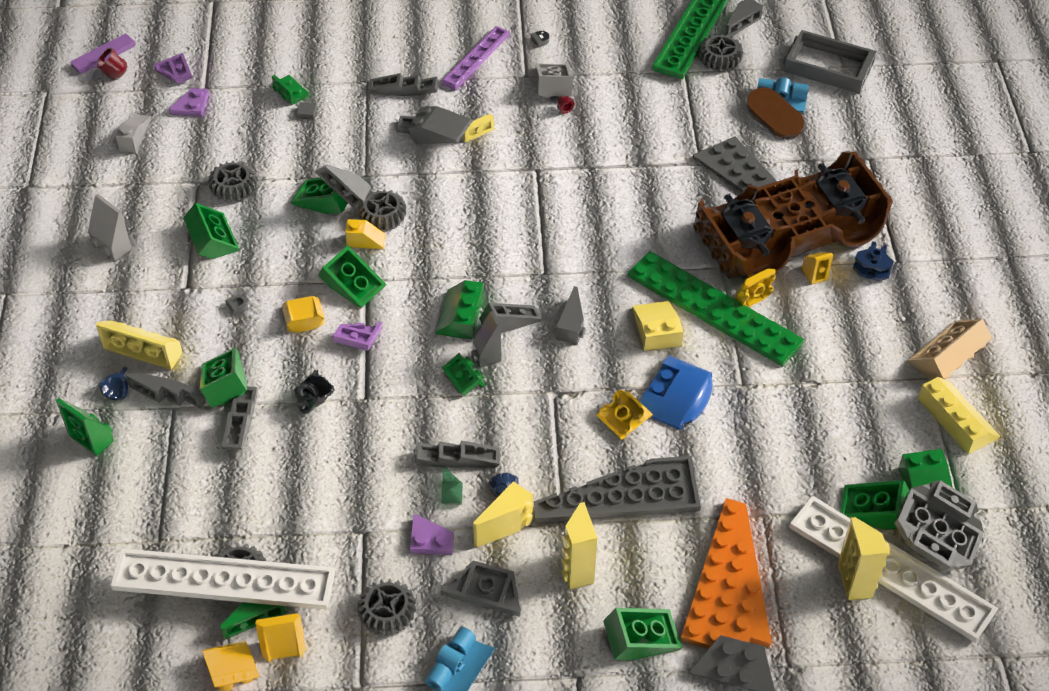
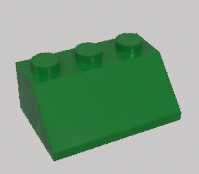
[183,203,239,259]
[436,280,484,340]

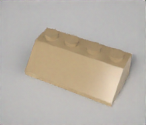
[907,319,992,380]

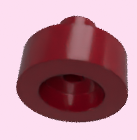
[557,96,575,114]

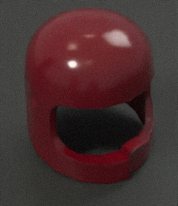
[97,47,128,79]

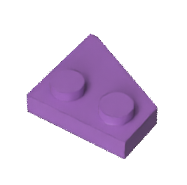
[153,53,193,84]
[169,88,209,117]
[333,322,382,351]
[410,515,454,555]

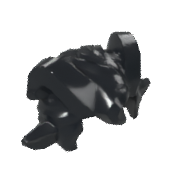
[294,370,335,413]

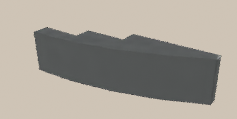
[368,73,439,96]
[125,373,205,409]
[221,386,258,450]
[415,440,500,468]

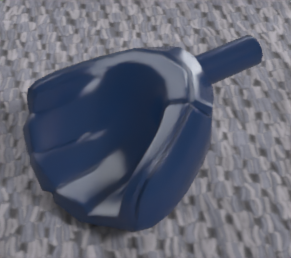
[99,367,128,400]
[488,472,519,498]

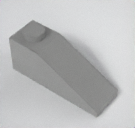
[116,114,152,153]

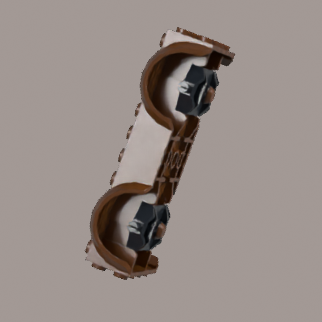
[693,151,893,279]

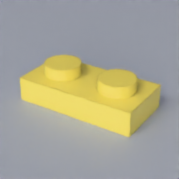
[462,113,494,142]

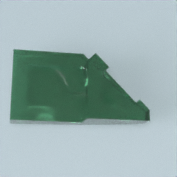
[441,468,463,505]

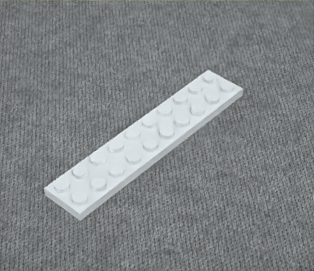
[789,496,998,643]
[111,549,335,610]

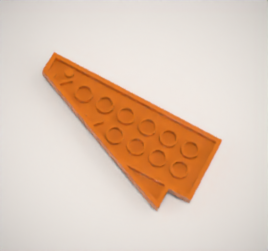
[681,498,771,649]

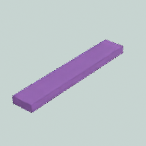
[442,26,510,91]

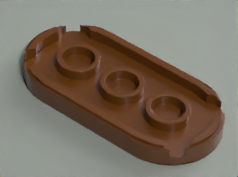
[747,88,804,139]

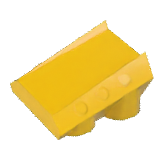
[734,269,776,307]
[282,296,324,333]
[596,390,653,440]
[255,613,306,663]
[202,641,259,691]

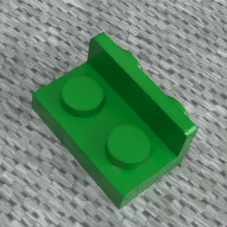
[271,74,309,105]
[441,353,486,396]

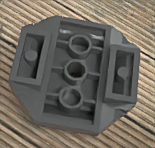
[894,480,984,570]

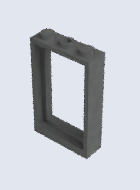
[783,30,877,94]

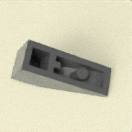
[725,0,763,37]
[315,164,371,207]
[556,286,586,345]
[479,303,542,333]
[470,311,501,368]

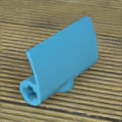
[757,77,809,113]
[424,626,495,691]

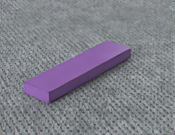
[70,33,136,74]

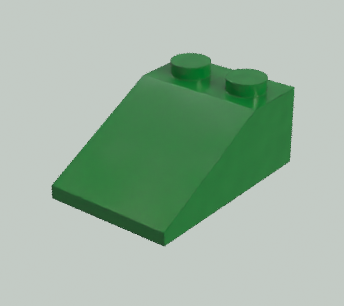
[291,178,348,214]
[318,245,387,309]
[200,347,247,408]
[56,398,114,456]
[898,449,953,490]
[840,480,909,530]
[603,608,682,660]

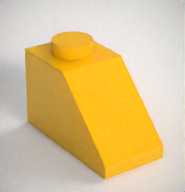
[345,219,385,249]
[802,252,833,285]

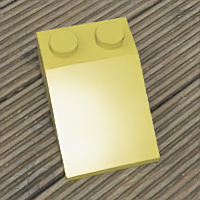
[632,301,683,351]
[473,481,534,548]

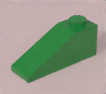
[220,602,286,640]

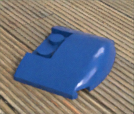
[640,355,713,430]

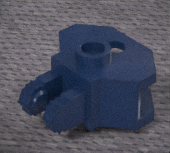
[853,241,894,281]

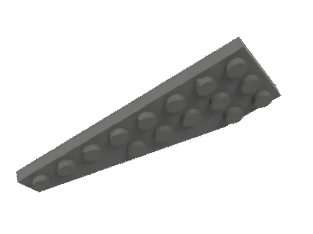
[534,456,701,523]

